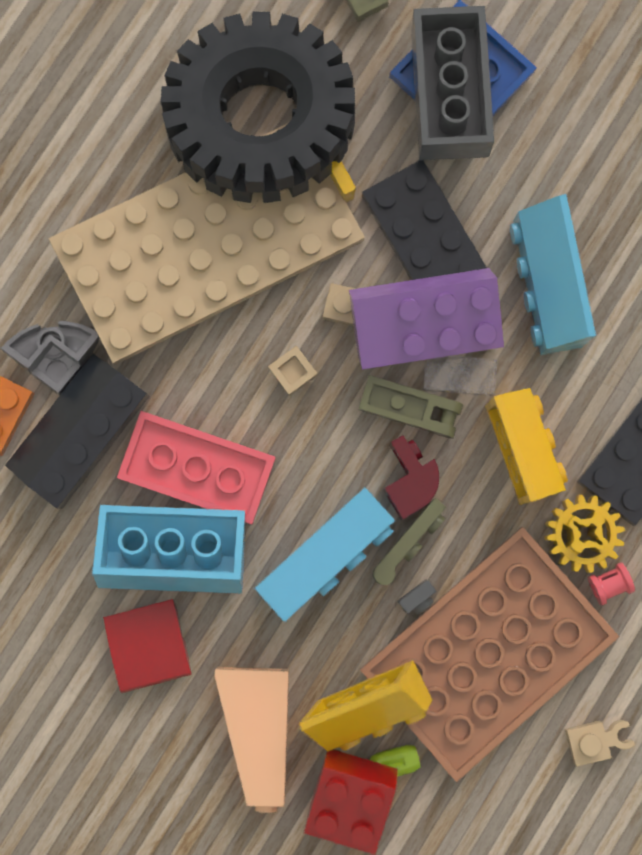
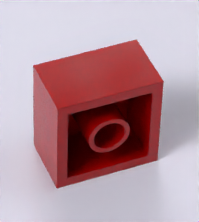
[304,749,398,855]

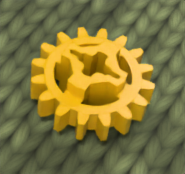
[544,494,625,573]

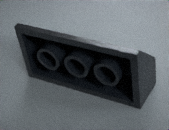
[5,354,149,509]

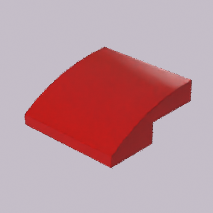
[103,599,192,693]

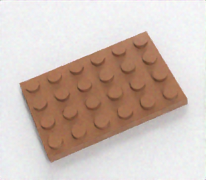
[360,527,619,782]

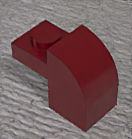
[383,435,439,520]

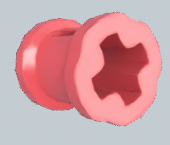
[588,562,635,605]

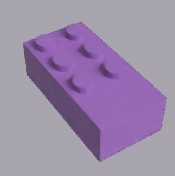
[349,268,504,370]

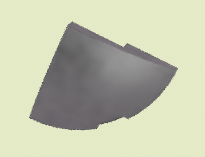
[1,321,100,396]

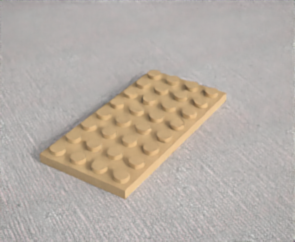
[48,123,365,365]

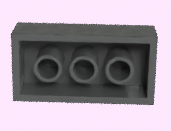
[411,6,494,160]

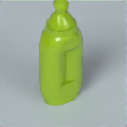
[369,745,421,777]

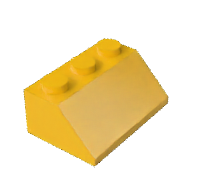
[485,388,568,505]
[299,660,432,752]

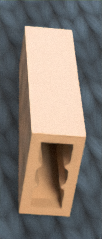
[215,667,289,813]

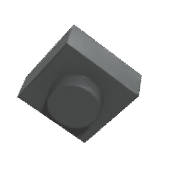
[397,579,437,614]

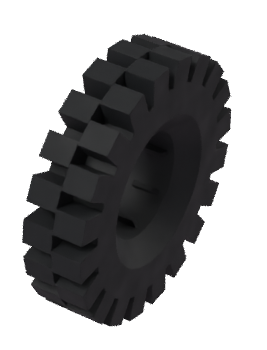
[161,12,355,203]

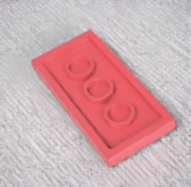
[117,411,276,525]

